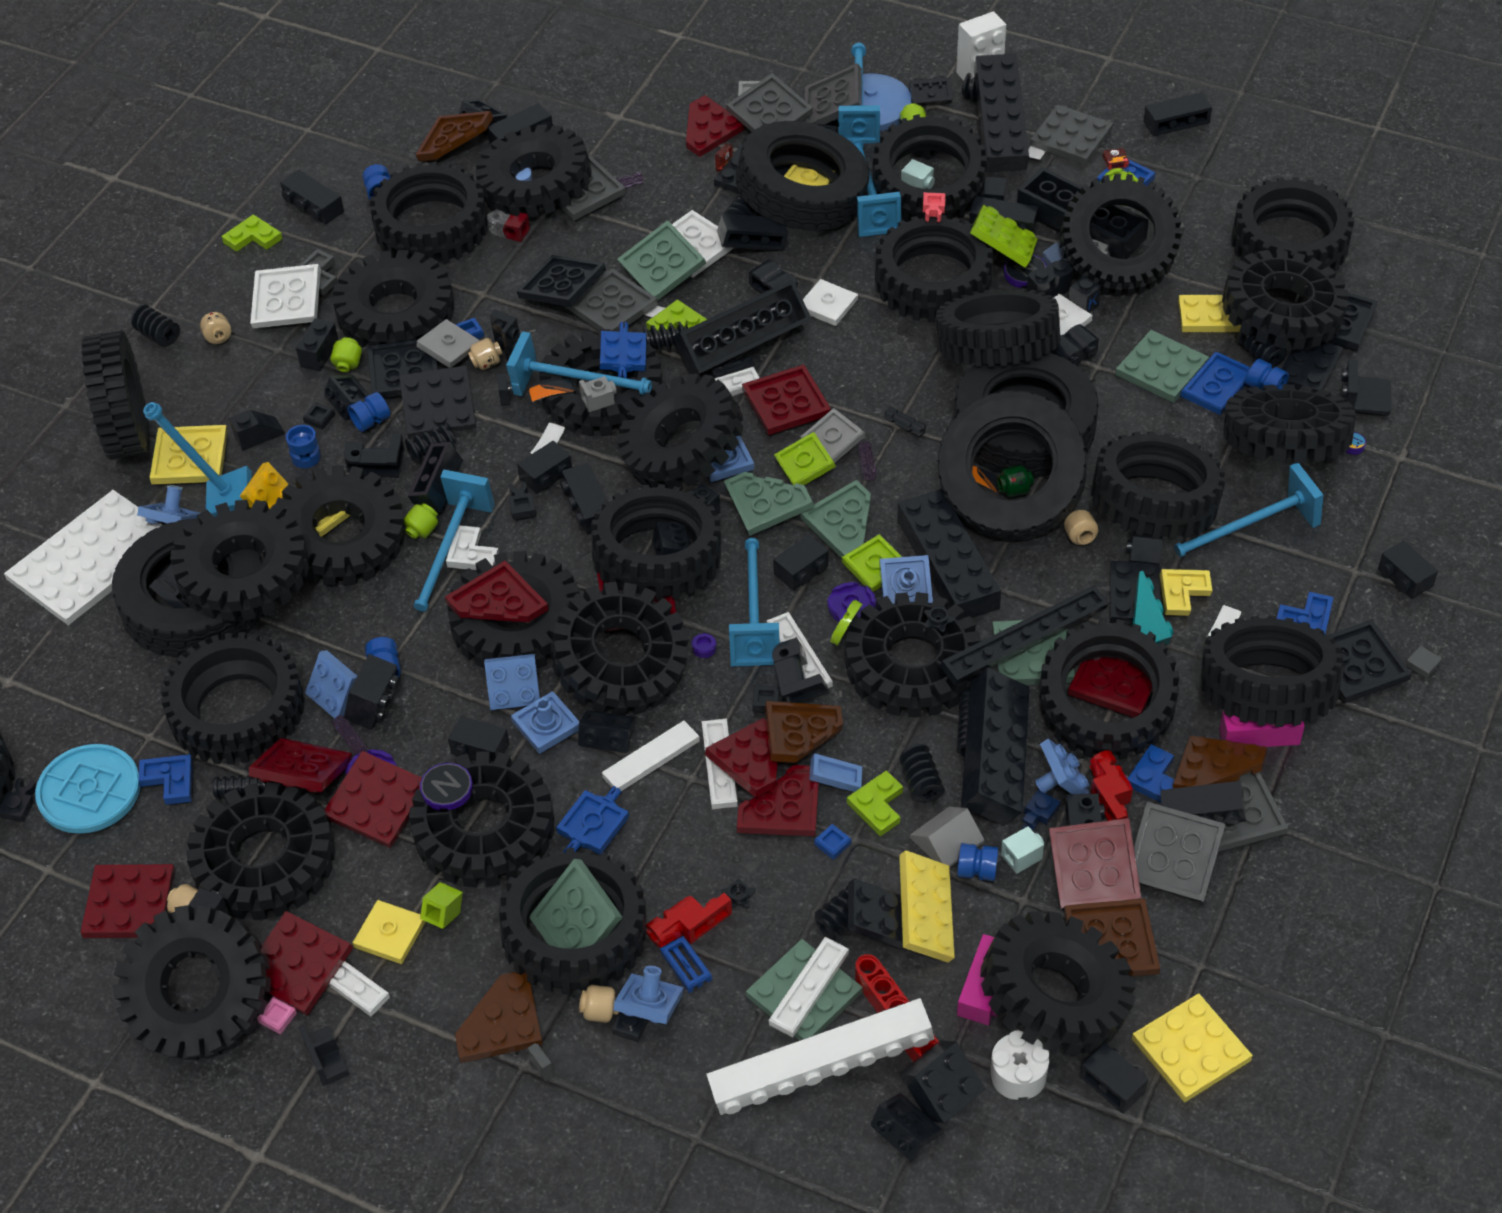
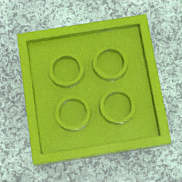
[970,205,1038,268]

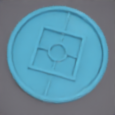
[35,744,141,833]

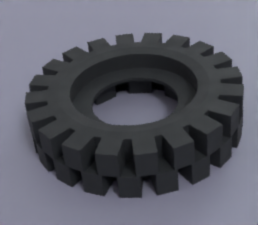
[539,329,662,436]

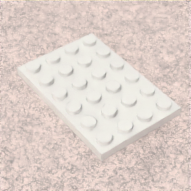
[4,490,163,626]

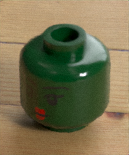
[997,465,1034,498]

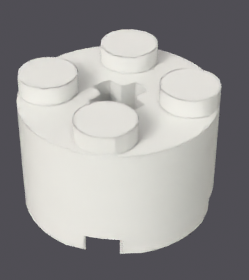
[990,1030,1049,1100]

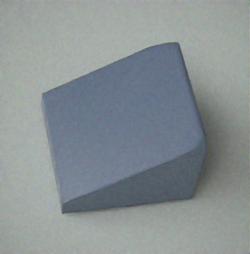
[1042,242,1066,266]

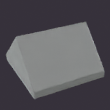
[910,807,984,868]

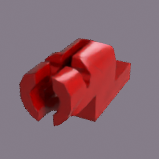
[1089,750,1133,821]
[646,893,732,948]

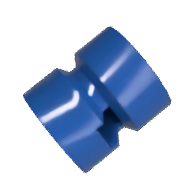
[362,164,391,199]
[1245,359,1289,389]
[347,392,391,432]
[286,425,321,468]
[365,637,401,678]
[957,843,998,881]

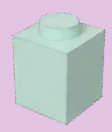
[901,159,935,189]
[1001,826,1044,874]

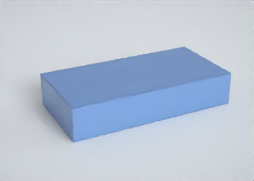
[809,753,862,792]

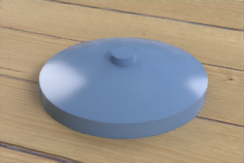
[837,73,912,131]

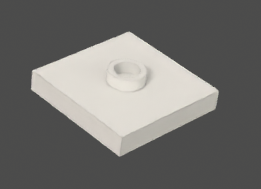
[803,279,858,326]
[1053,294,1093,335]

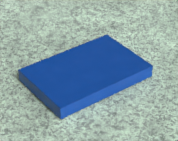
[1181,351,1251,415]

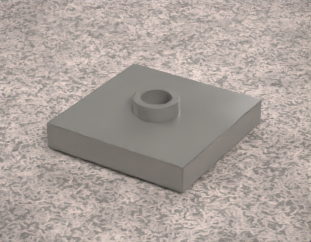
[417,319,480,368]
[800,408,866,463]

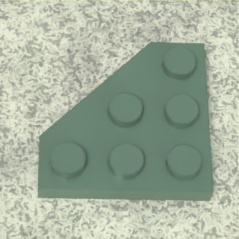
[724,472,814,536]
[801,480,871,558]

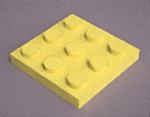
[150,425,228,485]
[1132,993,1253,1103]

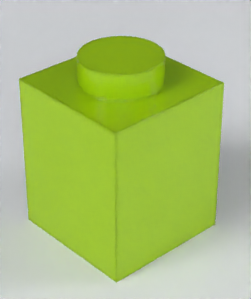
[420,882,463,929]

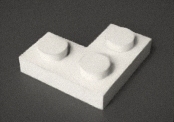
[446,526,499,570]

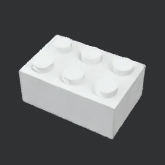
[956,11,1006,80]

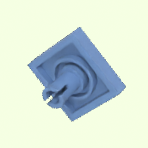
[708,436,754,482]
[137,485,200,524]
[879,555,933,604]
[305,650,357,720]
[484,654,540,710]
[511,691,579,754]
[1035,738,1090,794]
[613,966,684,1024]

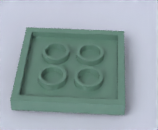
[617,220,706,301]
[1115,330,1209,403]
[992,620,1075,685]
[529,859,623,949]
[746,939,863,1041]

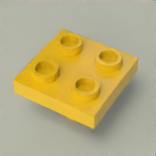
[240,462,288,509]

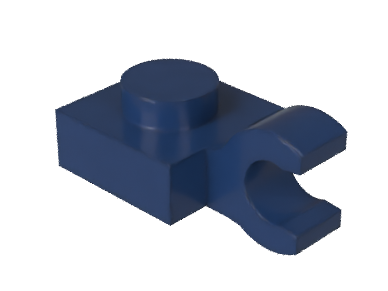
[1022,790,1061,831]

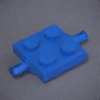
[600,322,646,378]
[556,786,629,855]

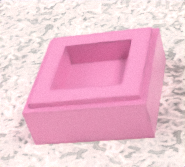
[257,997,297,1035]

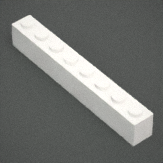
[707,998,934,1115]

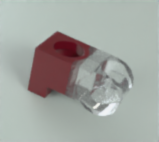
[487,210,530,242]

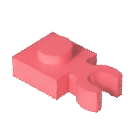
[923,192,945,222]

